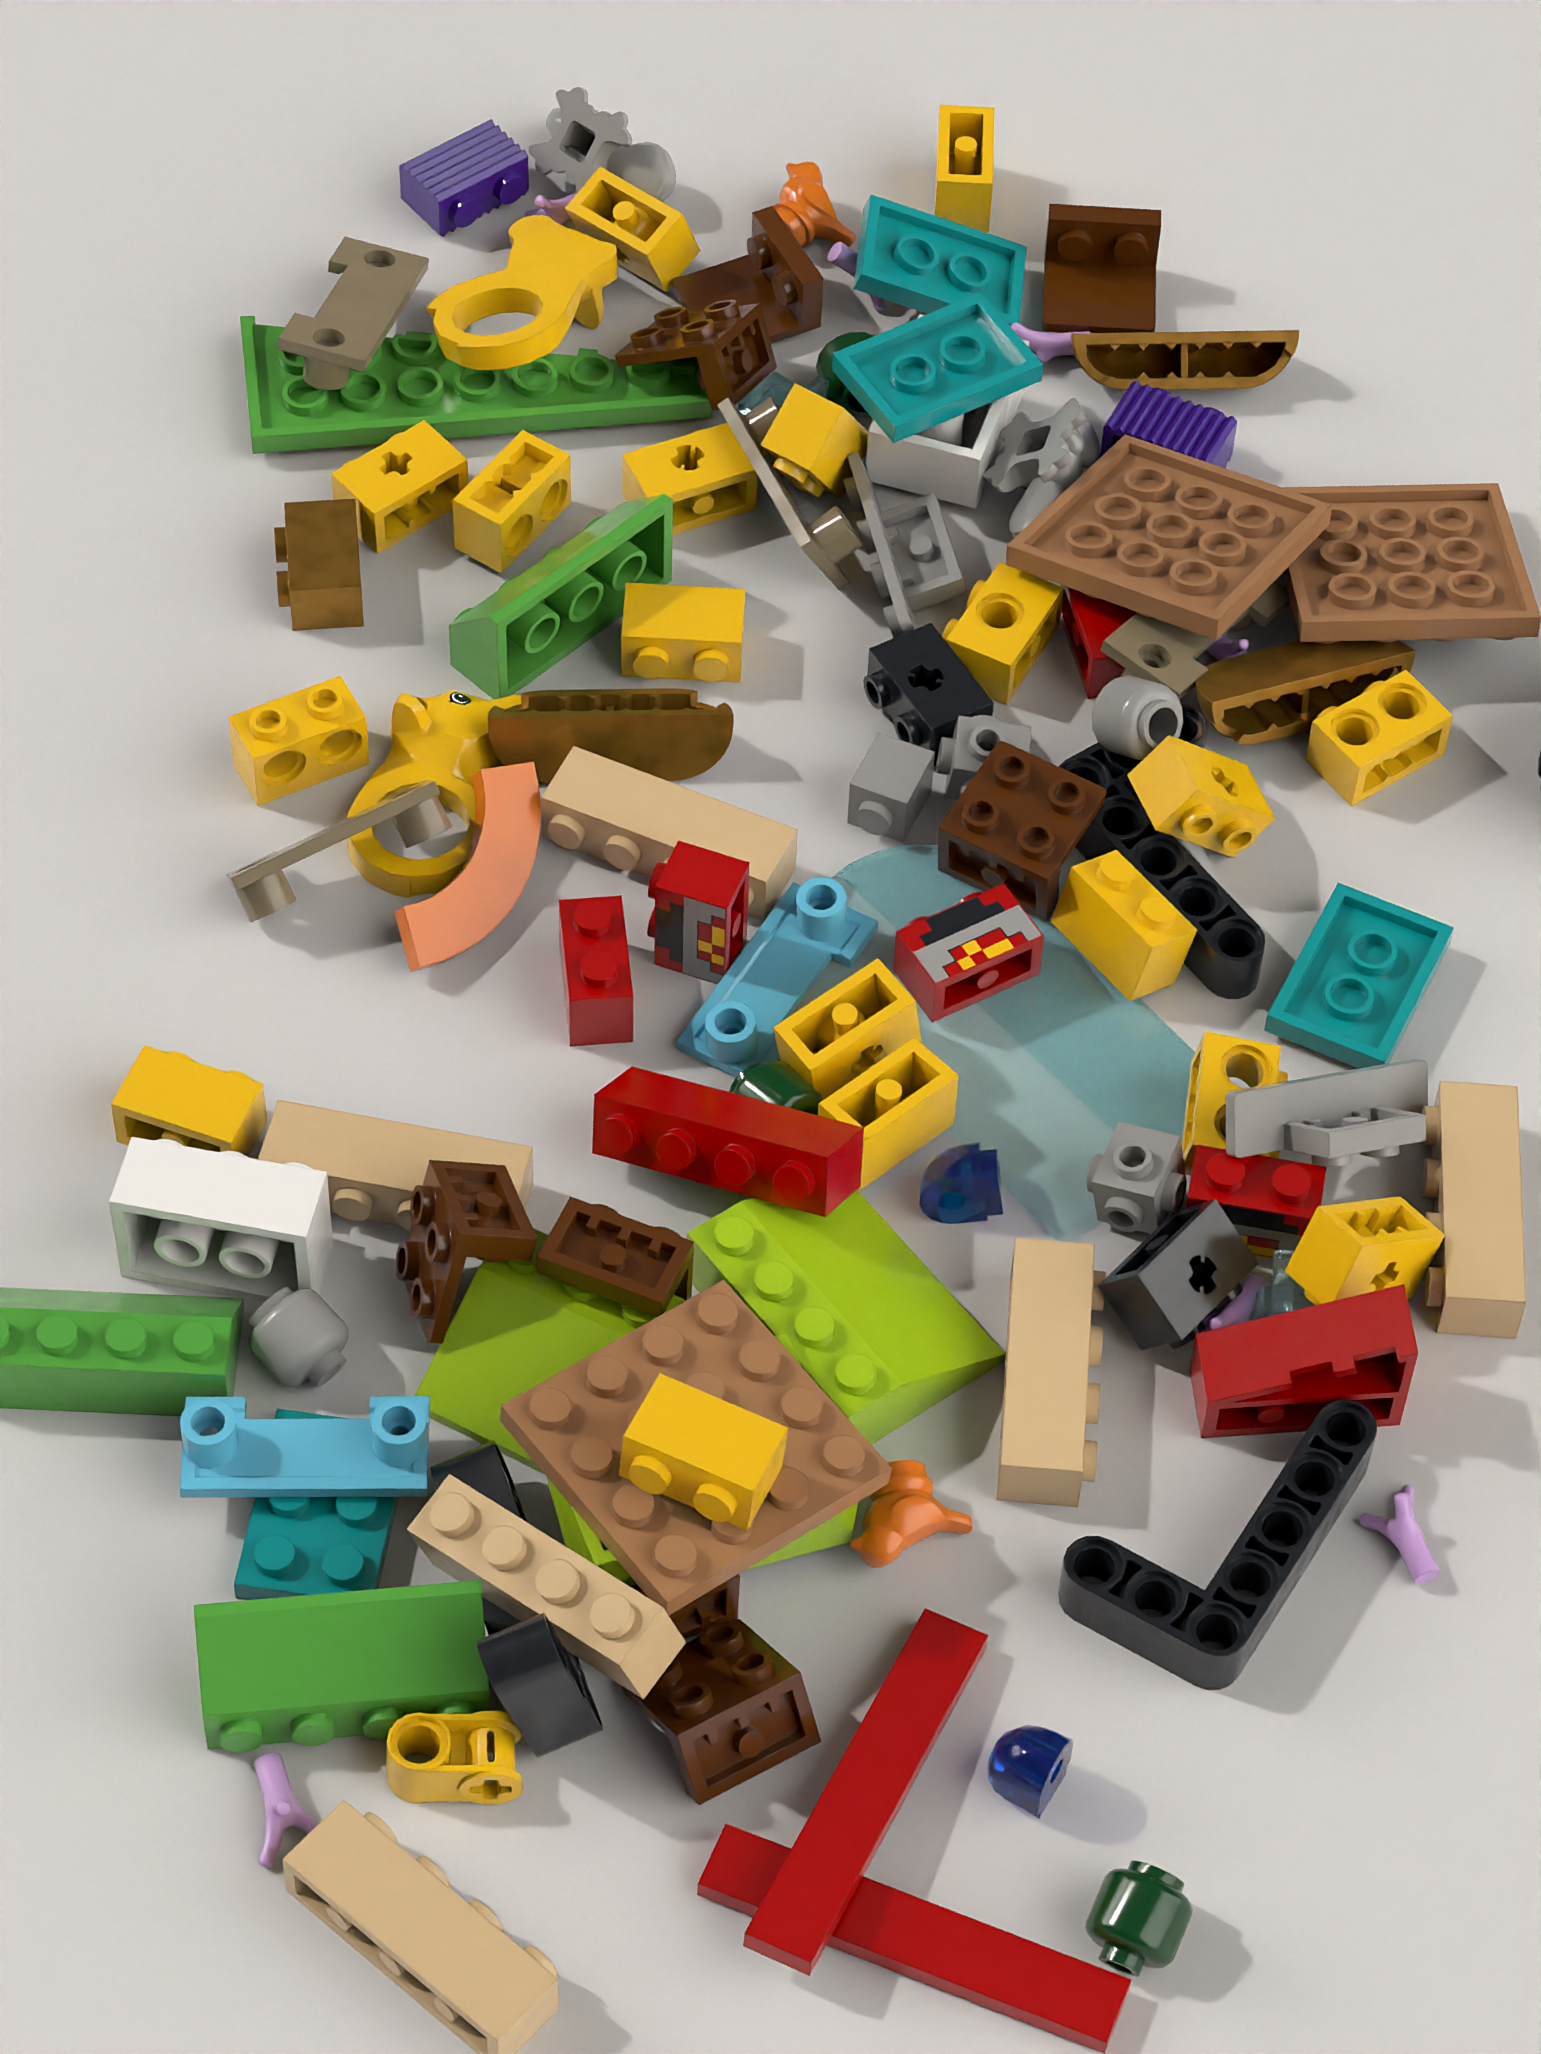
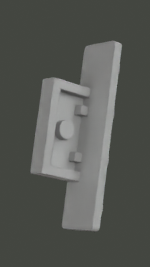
[843,451,968,638]
[1225,1059,1428,1166]

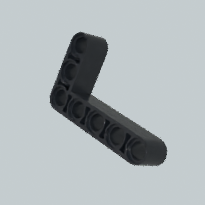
[1059,704,1265,999]
[1058,1400,1377,1690]
[430,1440,603,1758]

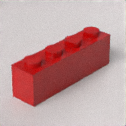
[592,1066,864,1217]

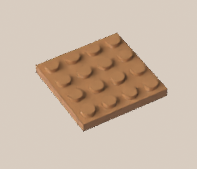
[1006,434,1332,640]
[1281,483,1541,644]
[500,1280,892,1616]

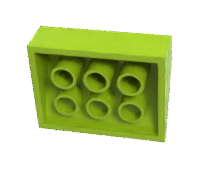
[687,1190,1005,1445]
[414,1227,686,1474]

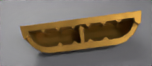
[1070,330,1299,391]
[1196,640,1416,745]
[488,688,734,783]

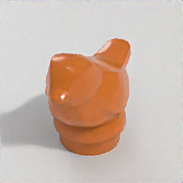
[773,161,856,248]
[850,1460,973,1568]

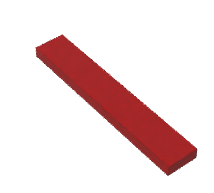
[743,1608,988,1976]
[697,1824,1132,2054]

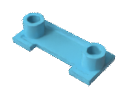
[676,877,878,1077]
[180,1396,430,1498]

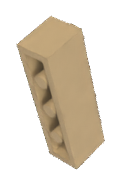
[541,746,798,921]
[1421,1081,1526,1338]
[258,1100,534,1231]
[996,1237,1106,1507]
[406,1474,686,1699]
[283,1800,559,2054]

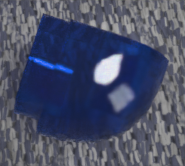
[919,1142,1003,1224]
[987,1725,1073,1818]

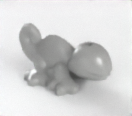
[529,87,676,202]
[983,398,1100,538]

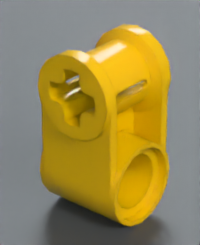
[386,1711,523,1805]

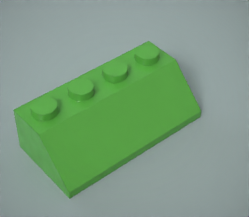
[449,493,673,700]
[0,1287,245,1416]
[194,1580,490,1752]

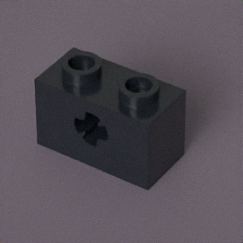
[863,623,994,766]
[1098,1199,1259,1350]

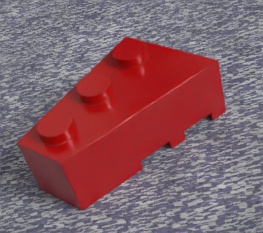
[1189,1284,1418,1438]

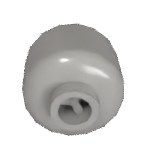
[1091,675,1183,761]
[249,1287,349,1387]

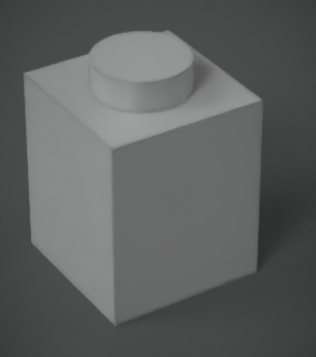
[847,732,935,843]

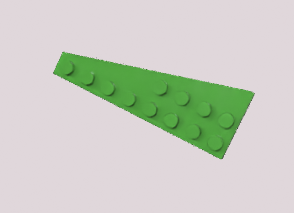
[240,316,712,454]

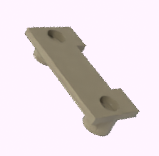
[277,237,429,390]
[717,397,863,590]
[1100,581,1290,700]
[226,780,452,922]

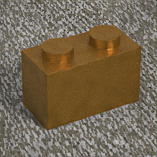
[274,499,364,631]

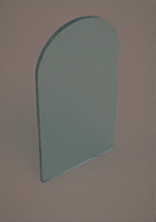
[814,844,1195,1241]

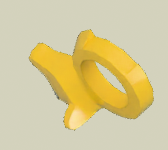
[426,215,618,370]
[347,690,521,898]

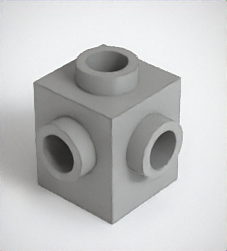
[936,715,1031,800]
[1087,1121,1187,1234]

